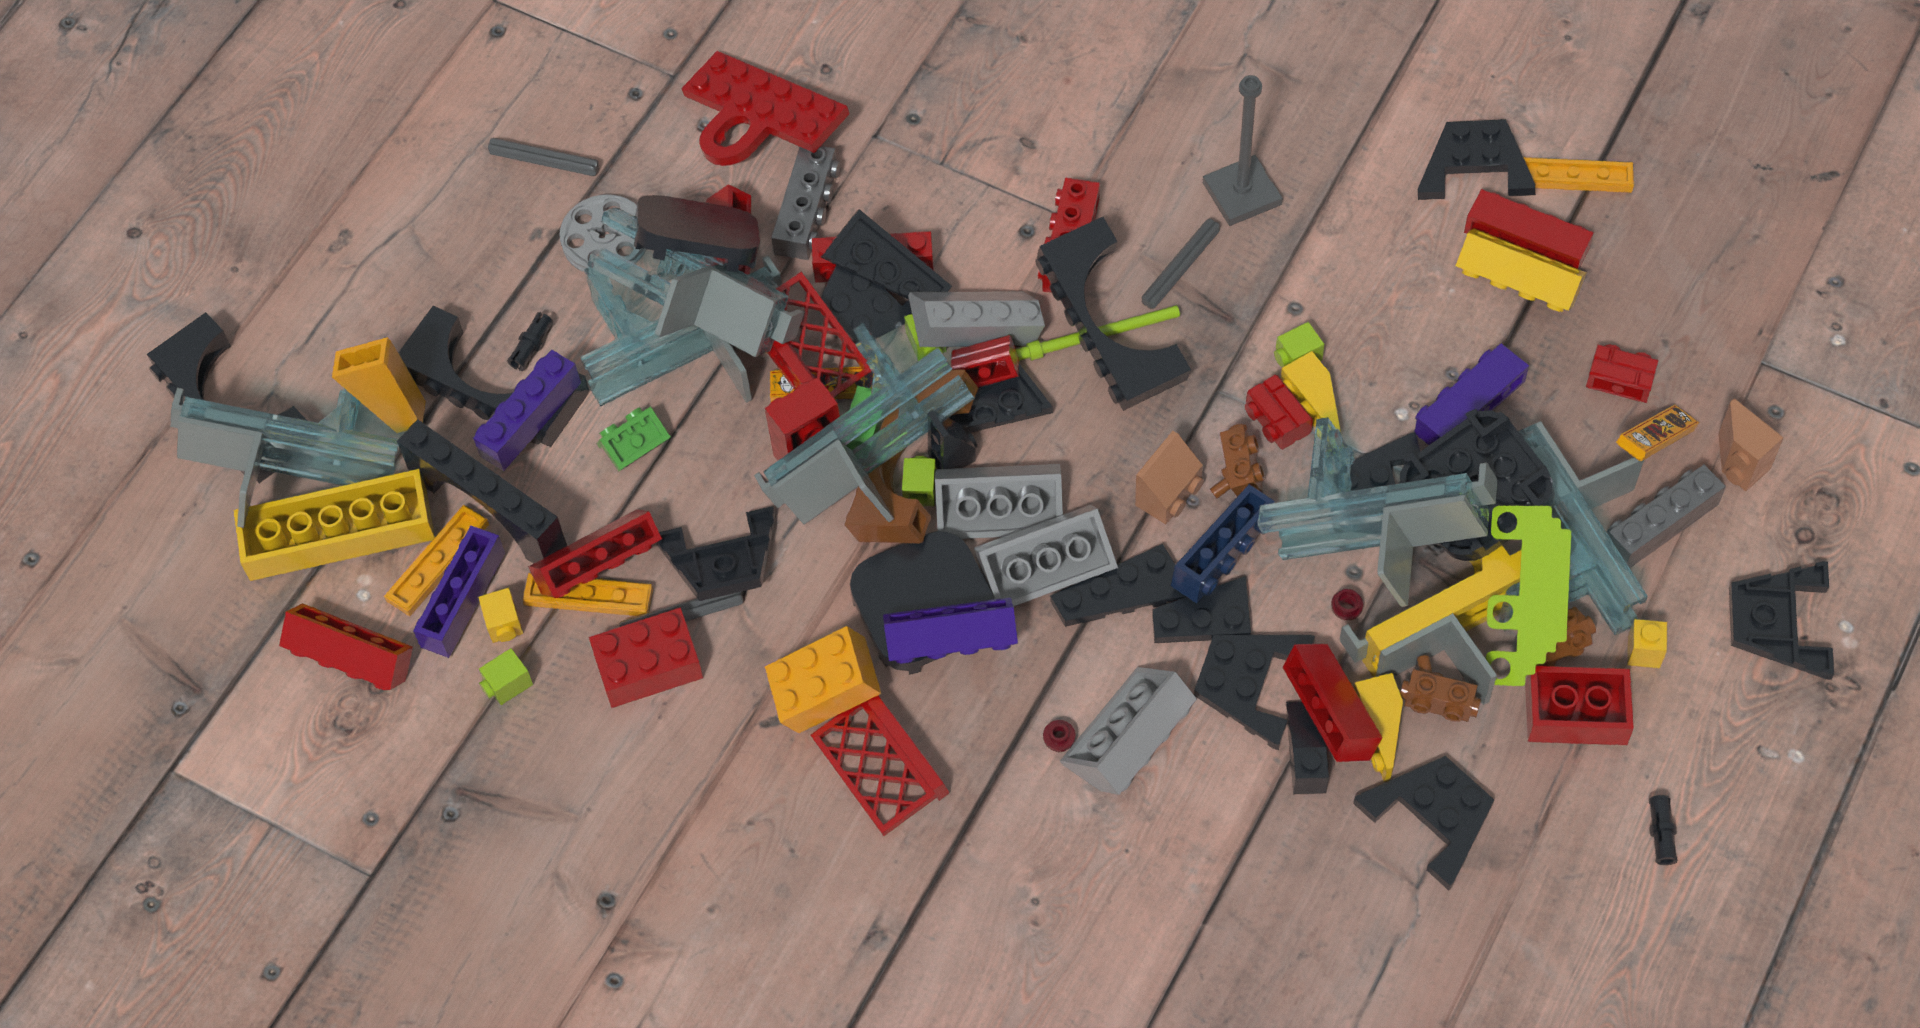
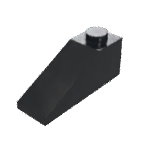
[927,410,978,469]
[1286,702,1329,795]

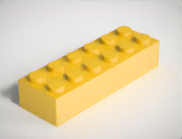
[233,469,435,581]

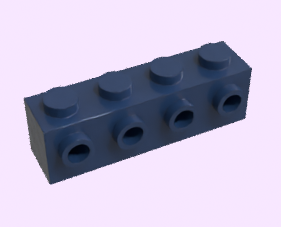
[1171,484,1275,604]

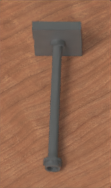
[1202,75,1283,226]

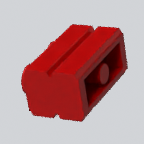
[950,335,1019,387]
[1586,344,1659,403]
[1245,374,1313,450]

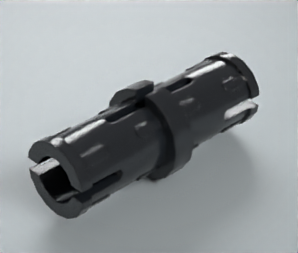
[507,312,553,371]
[1648,795,1678,865]

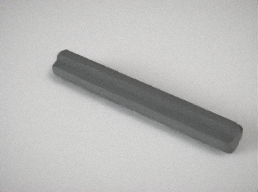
[488,138,599,176]
[1142,218,1220,309]
[619,592,743,627]

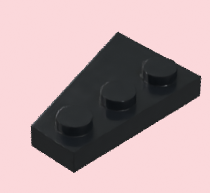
[947,364,1053,433]
[1152,576,1251,643]

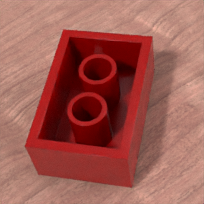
[765,377,842,470]
[588,607,703,708]
[1525,666,1634,745]

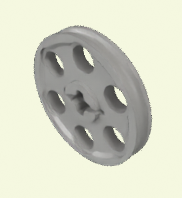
[560,195,646,276]

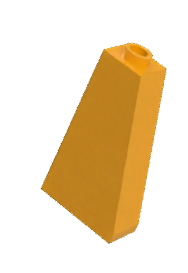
[332,337,426,433]

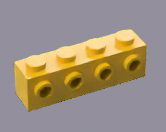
[1455,229,1587,312]

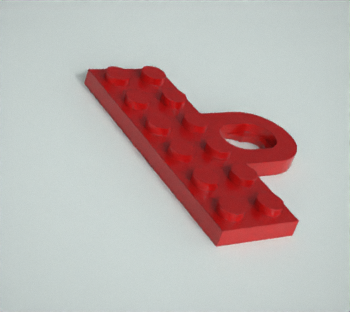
[681,51,850,166]

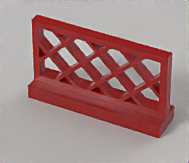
[762,271,873,398]
[810,696,949,836]

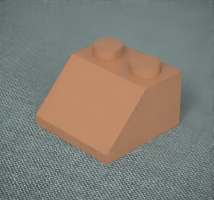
[1718,398,1784,491]
[1135,430,1204,525]

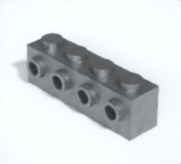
[771,146,840,260]
[1603,465,1726,572]

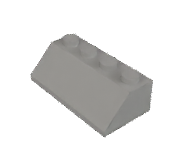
[908,291,1045,347]
[935,464,1063,539]
[974,505,1118,606]
[1060,667,1197,795]

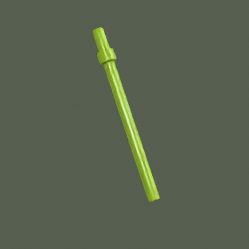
[1016,305,1180,361]

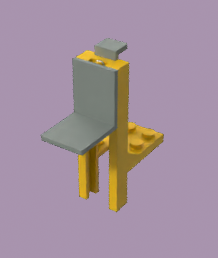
[1340,546,1521,705]

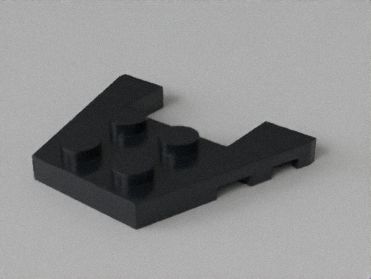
[1418,119,1536,200]
[820,265,912,347]
[1329,432,1439,544]
[656,506,776,601]
[1729,561,1834,680]
[1194,635,1315,750]
[1353,756,1494,890]

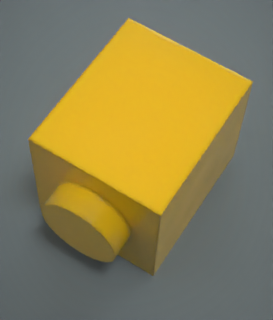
[478,588,523,643]
[1627,619,1667,668]

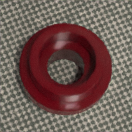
[1331,589,1363,620]
[1043,720,1076,752]

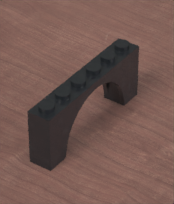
[1035,217,1191,411]
[398,306,590,447]
[147,312,318,484]
[397,419,567,564]

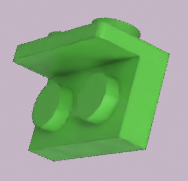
[596,406,671,472]

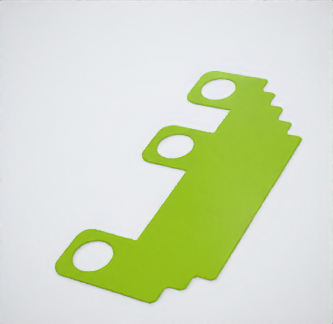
[1485,506,1571,686]

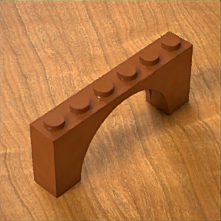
[844,370,978,543]

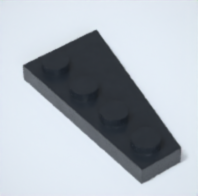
[821,209,952,300]
[1050,544,1186,627]

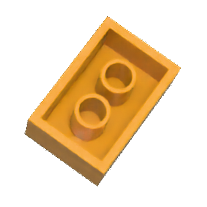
[765,626,882,733]

